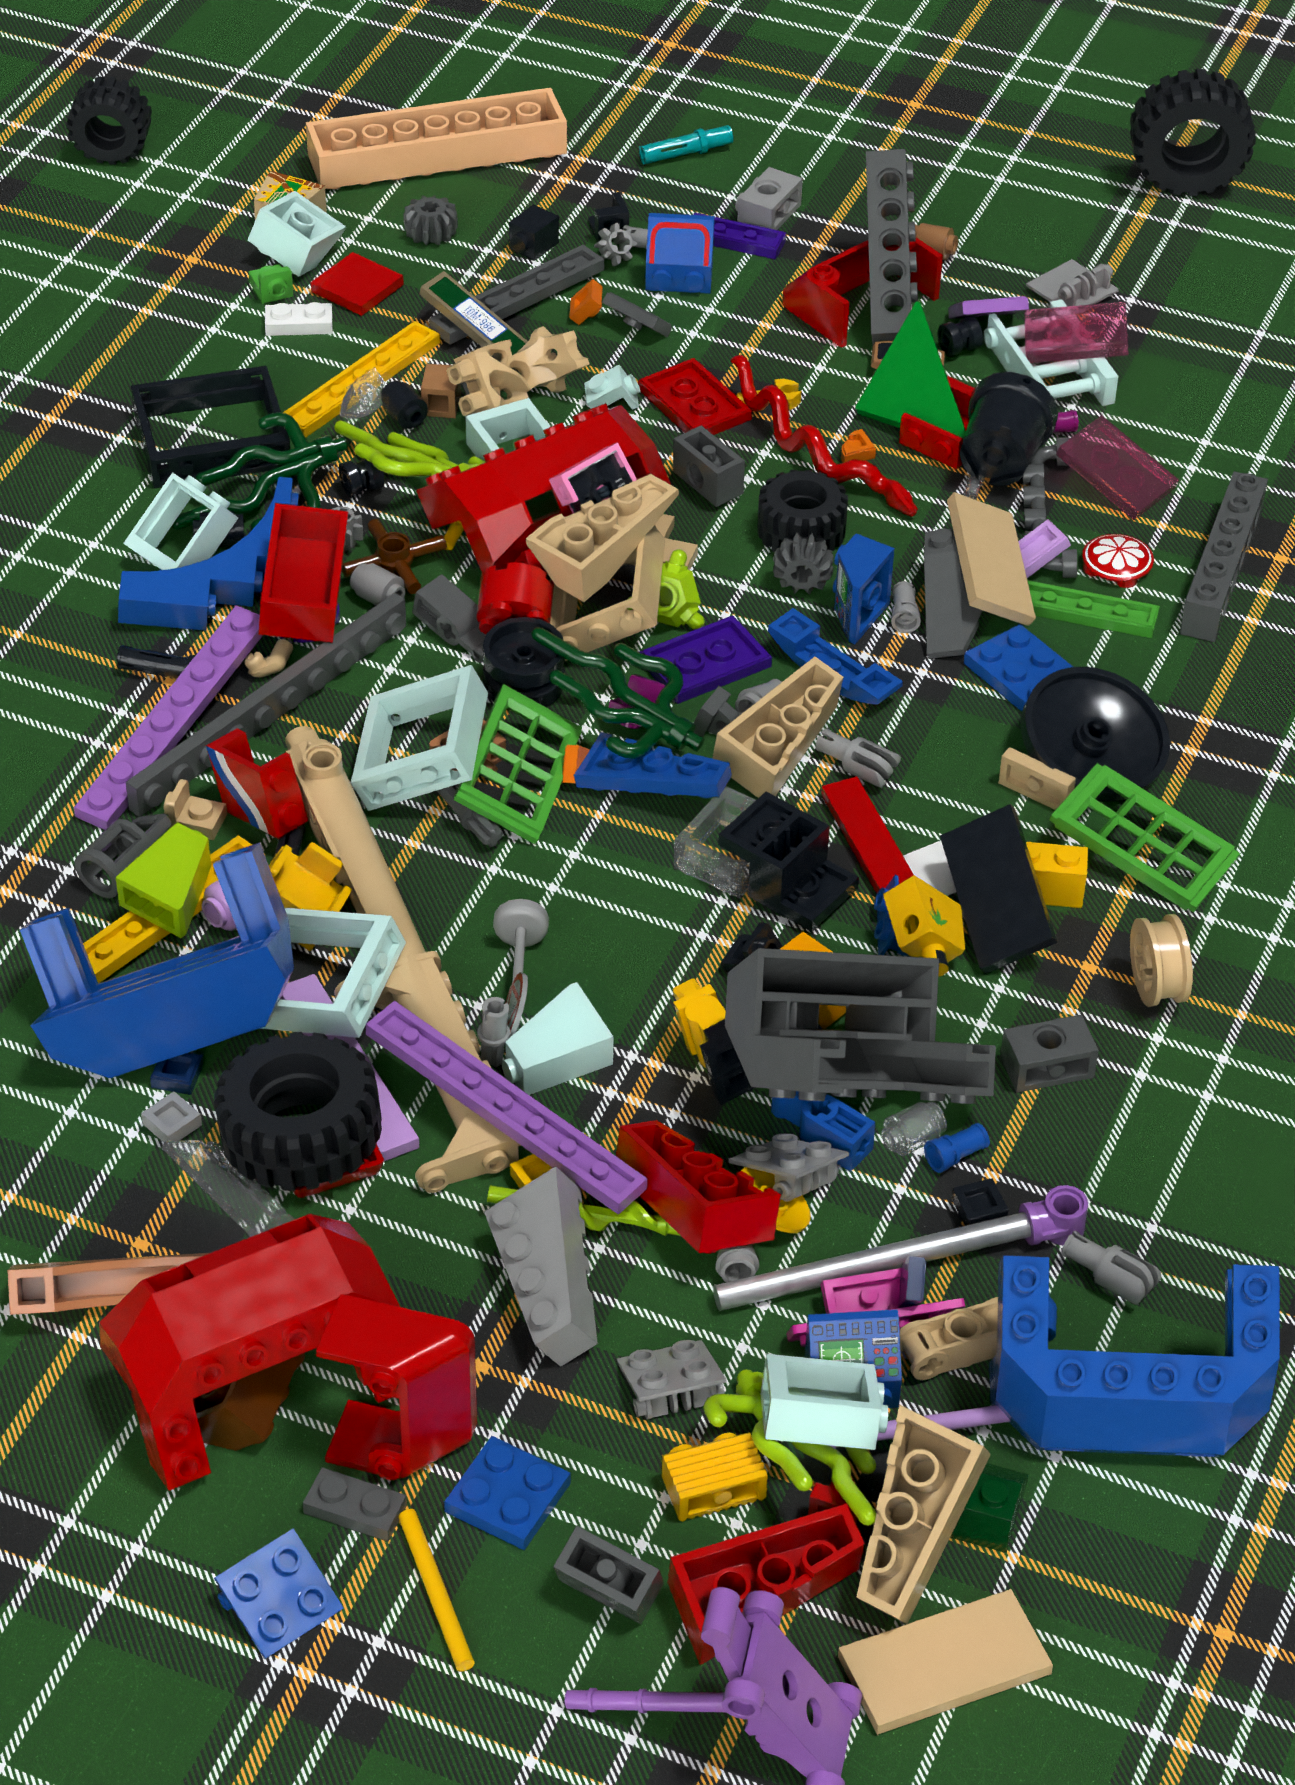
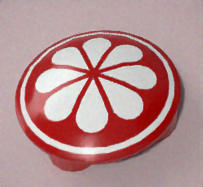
[1082,534,1154,588]

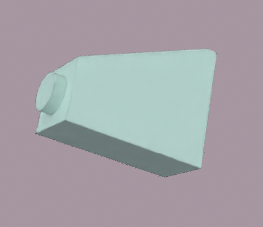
[502,982,613,1095]

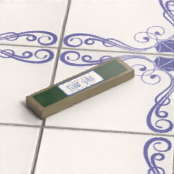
[419,271,528,361]

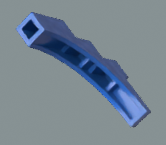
[118,477,299,631]

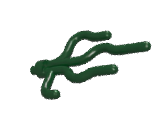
[172,412,348,530]
[531,627,705,759]

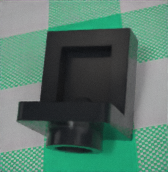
[721,922,783,974]

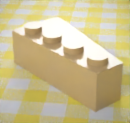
[712,657,843,798]
[856,1405,991,1624]

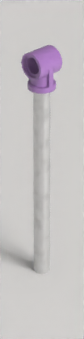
[713,1185,1088,1311]

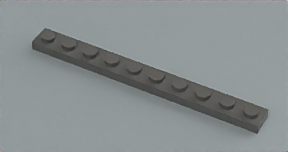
[126,593,406,817]

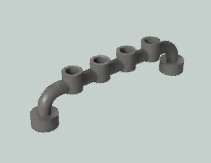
[1023,438,1077,578]

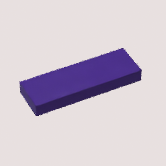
[694,213,786,260]

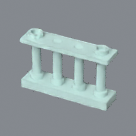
[984,299,1118,406]

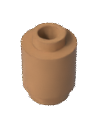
[915,223,958,260]

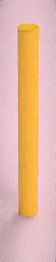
[398,1509,475,1672]

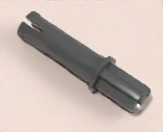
[437,784,503,847]

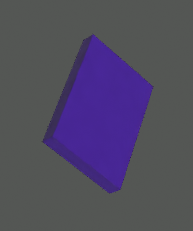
[639,615,772,704]

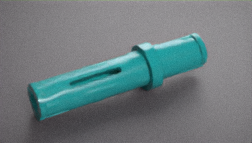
[639,125,733,164]

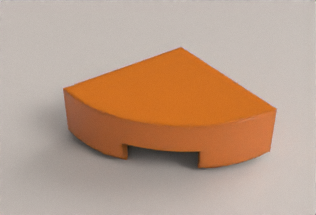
[841,429,876,463]
[563,745,590,784]

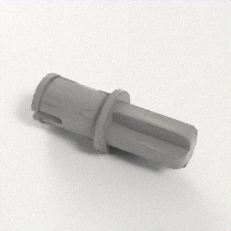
[477,997,510,1068]

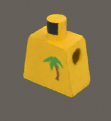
[883,875,965,977]

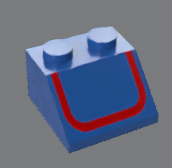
[645,213,715,294]

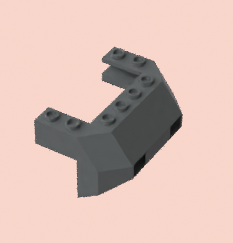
[725,948,996,1104]

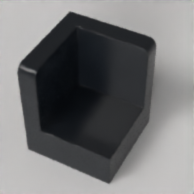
[588,192,629,242]

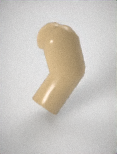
[244,639,293,678]

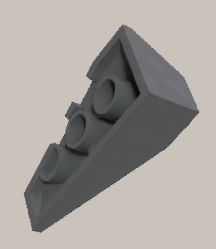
[924,528,983,659]

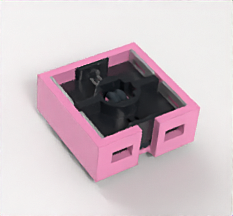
[549,443,637,514]

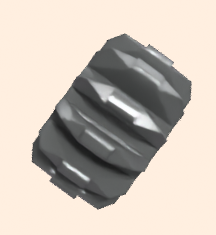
[403,195,458,246]
[773,532,834,595]

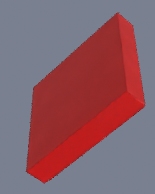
[310,252,404,316]

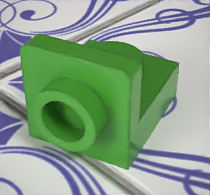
[248,264,293,304]

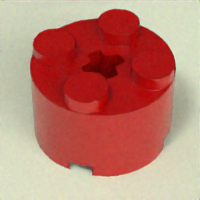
[477,562,554,634]

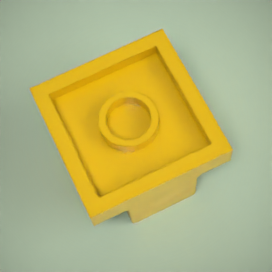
[269,842,352,951]

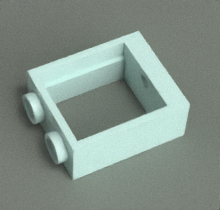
[466,398,551,460]
[123,472,238,570]
[760,1354,888,1450]

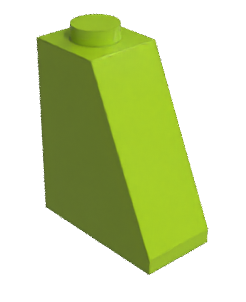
[116,822,211,938]

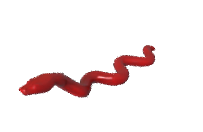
[730,355,918,517]

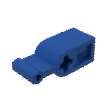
[771,1091,876,1172]

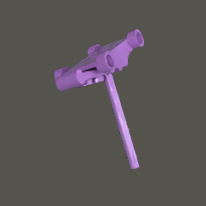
[565,1587,862,1785]

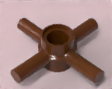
[342,519,447,594]

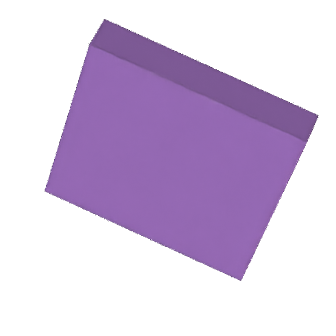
[948,296,1029,319]

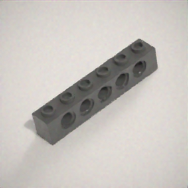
[866,149,918,345]
[1180,471,1268,642]

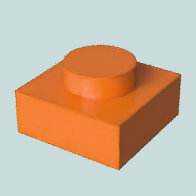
[569,279,603,325]

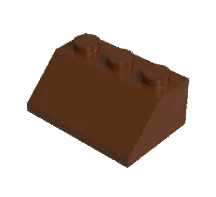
[193,1353,305,1451]

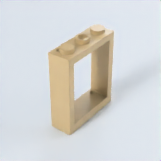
[550,525,665,661]

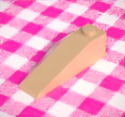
[526,474,679,602]

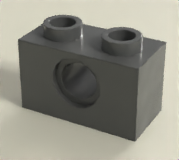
[673,426,745,507]
[1000,1015,1099,1093]
[553,1526,664,1624]

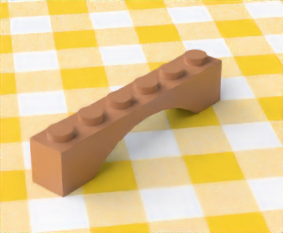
[7,1253,209,1315]

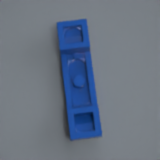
[768,608,903,705]

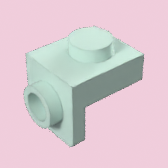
[584,365,640,410]

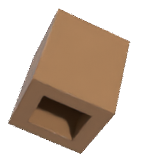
[421,363,461,418]

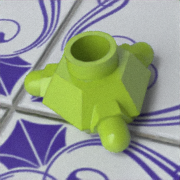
[627,549,705,630]

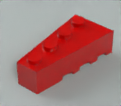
[616,1120,781,1254]
[667,1503,865,1665]

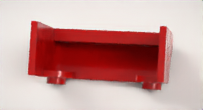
[782,237,943,348]
[316,1293,477,1480]

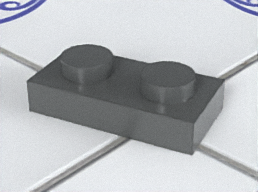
[303,1467,407,1542]

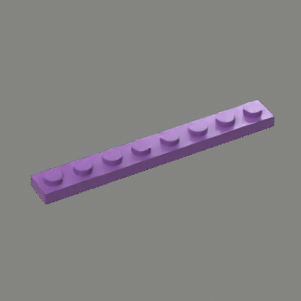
[74,605,263,830]
[366,1000,647,1215]

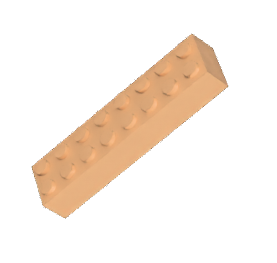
[306,88,567,189]

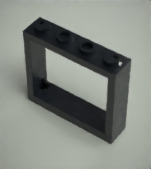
[131,365,291,489]

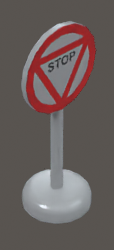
[493,899,549,1045]

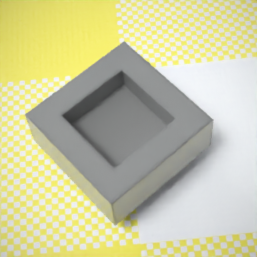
[141,1091,202,1147]

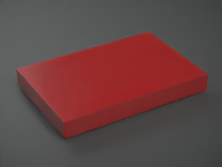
[638,358,752,435]

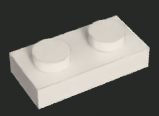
[265,302,333,336]

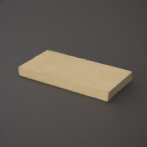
[947,492,1036,626]
[838,1589,1053,1735]

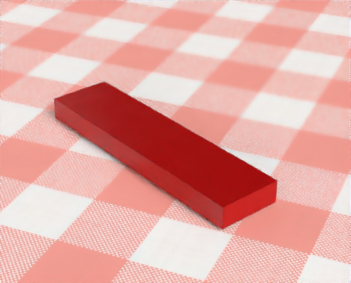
[821,776,914,893]

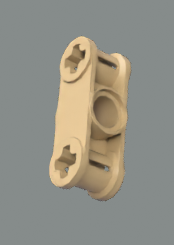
[899,1297,998,1380]

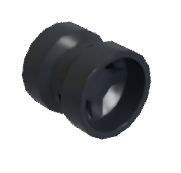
[937,316,983,357]
[339,458,385,497]

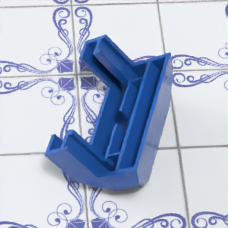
[20,842,294,1078]
[989,1256,1280,1457]

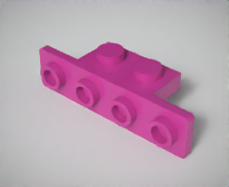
[786,1268,966,1347]

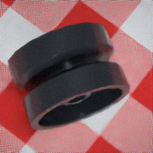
[483,617,565,710]

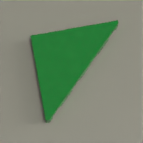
[855,301,966,439]

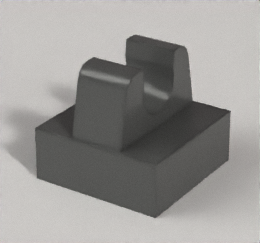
[694,686,739,737]

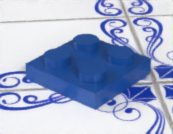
[444,1436,571,1550]

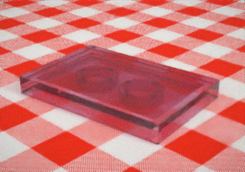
[1024,302,1129,363]
[1056,415,1179,520]

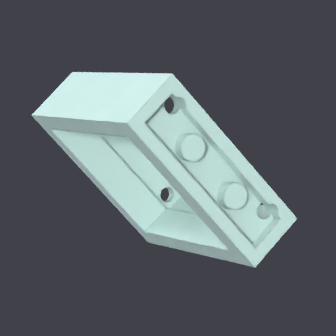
[351,665,488,811]
[260,908,406,1038]

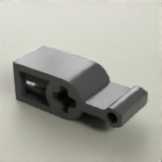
[412,574,486,663]

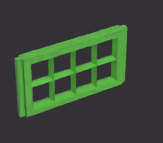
[453,684,582,844]
[1049,763,1241,912]

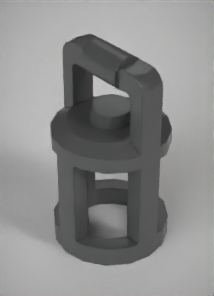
[74,814,172,898]

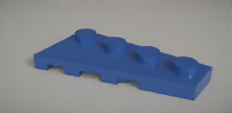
[574,732,732,798]

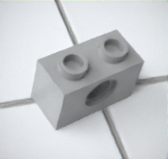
[735,167,803,230]

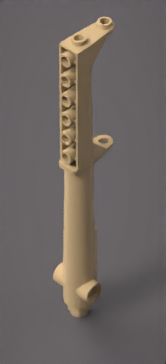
[285,726,521,1193]

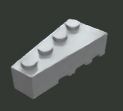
[484,1166,598,1367]

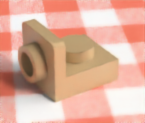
[164,779,227,840]

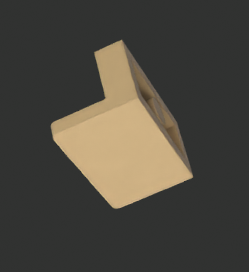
[998,747,1076,810]

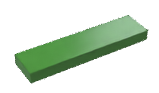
[1027,580,1160,638]

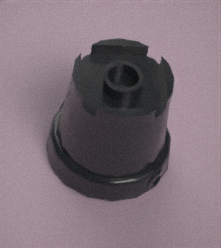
[959,372,1058,486]

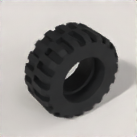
[1130,69,1256,196]
[214,1032,382,1191]

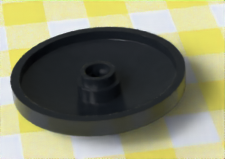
[1021,667,1170,802]

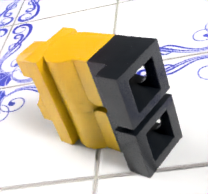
[673,979,756,1105]

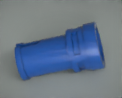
[924,1123,990,1173]

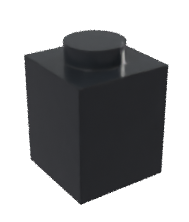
[509,204,559,261]

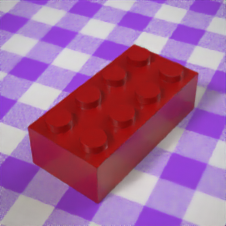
[258,503,348,643]

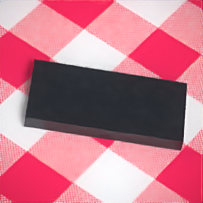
[940,804,1058,974]

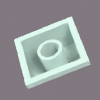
[247,191,346,277]

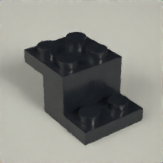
[718,791,859,932]

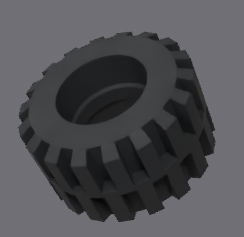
[66,76,152,165]
[757,470,848,552]

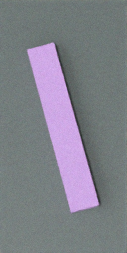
[280,974,419,1162]

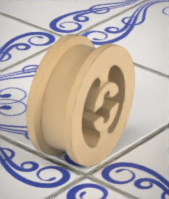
[1130,914,1193,1007]

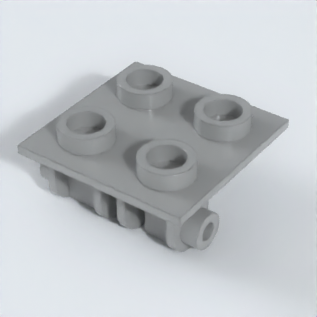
[1026,259,1119,315]
[729,1134,849,1202]
[617,1340,726,1419]

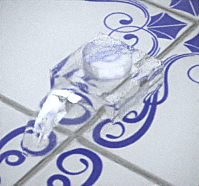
[340,367,387,419]

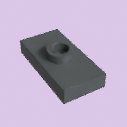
[602,292,673,337]

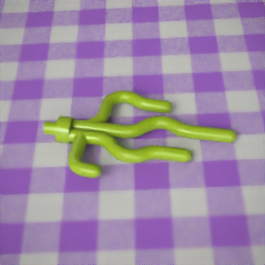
[334,420,485,477]
[703,1369,877,1526]

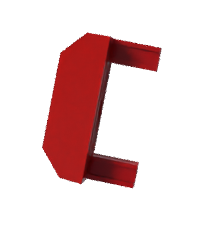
[416,403,671,573]
[99,1214,400,1491]

